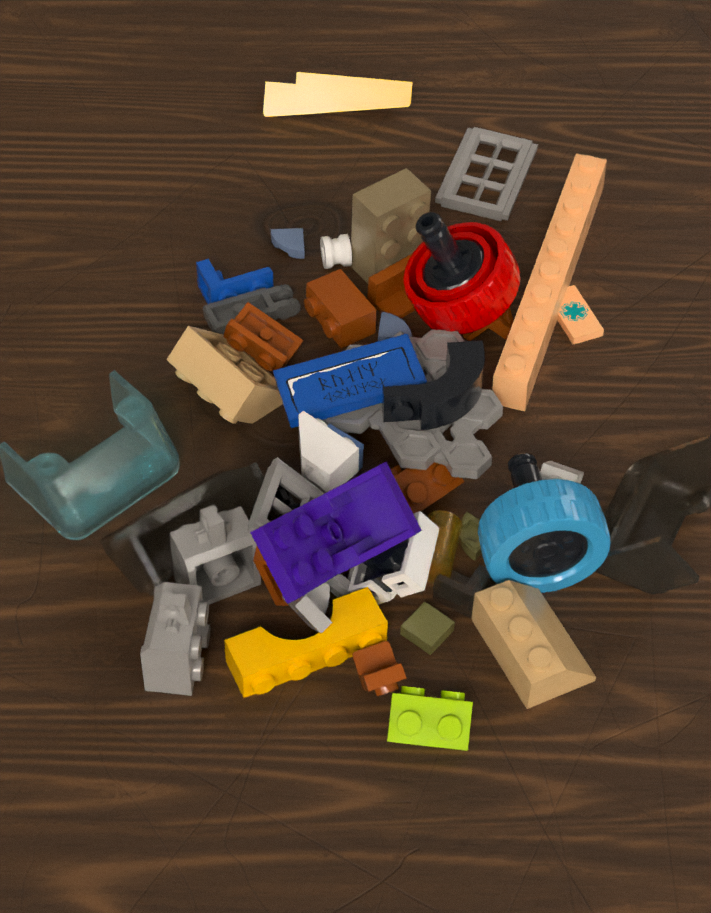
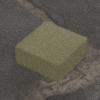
[400,602,455,655]

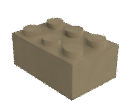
[351,168,431,283]

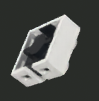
[348,511,439,604]

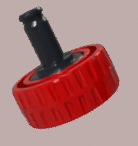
[403,212,520,334]

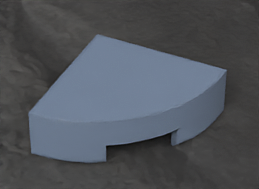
[271,228,305,259]
[378,312,412,341]

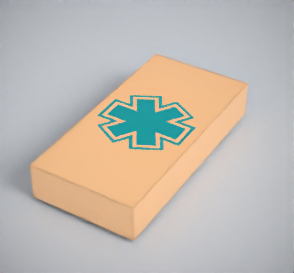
[557,285,604,344]

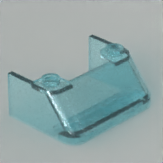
[0,370,180,540]

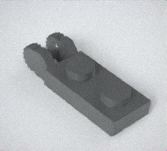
[203,284,302,335]

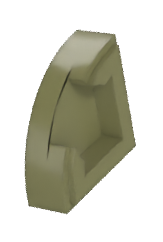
[459,512,482,561]

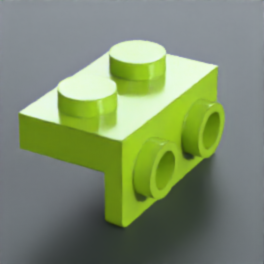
[387,686,473,751]

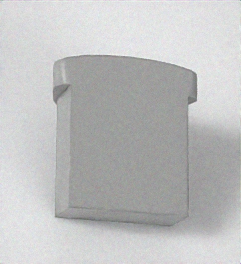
[282,582,332,634]

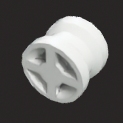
[320,234,352,269]

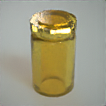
[427,510,462,584]

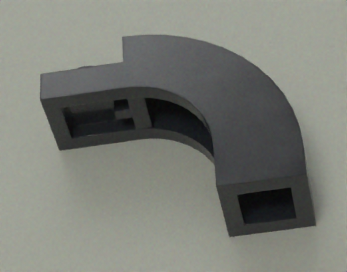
[382,340,485,430]

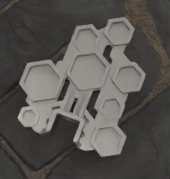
[322,329,503,479]

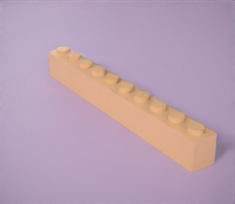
[492,154,607,411]

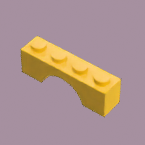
[224,587,388,698]

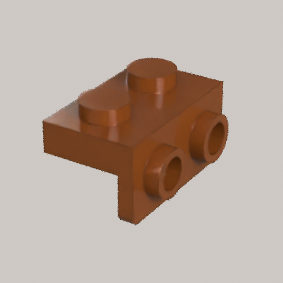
[223,302,304,372]
[390,462,465,513]

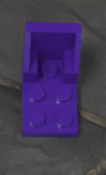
[250,462,422,604]

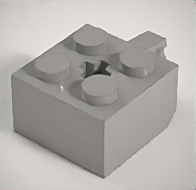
[170,505,261,604]
[140,582,211,696]

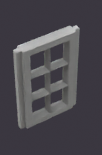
[435,127,538,221]
[247,457,354,598]

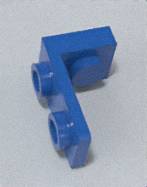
[196,259,273,304]

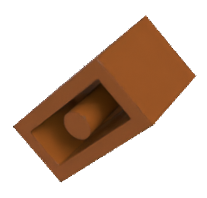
[304,269,377,349]

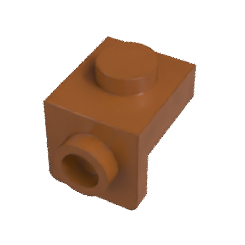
[352,641,407,696]

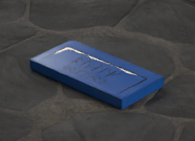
[273,333,427,428]

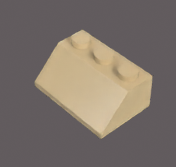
[167,326,283,424]
[471,580,596,709]

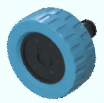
[478,453,611,593]

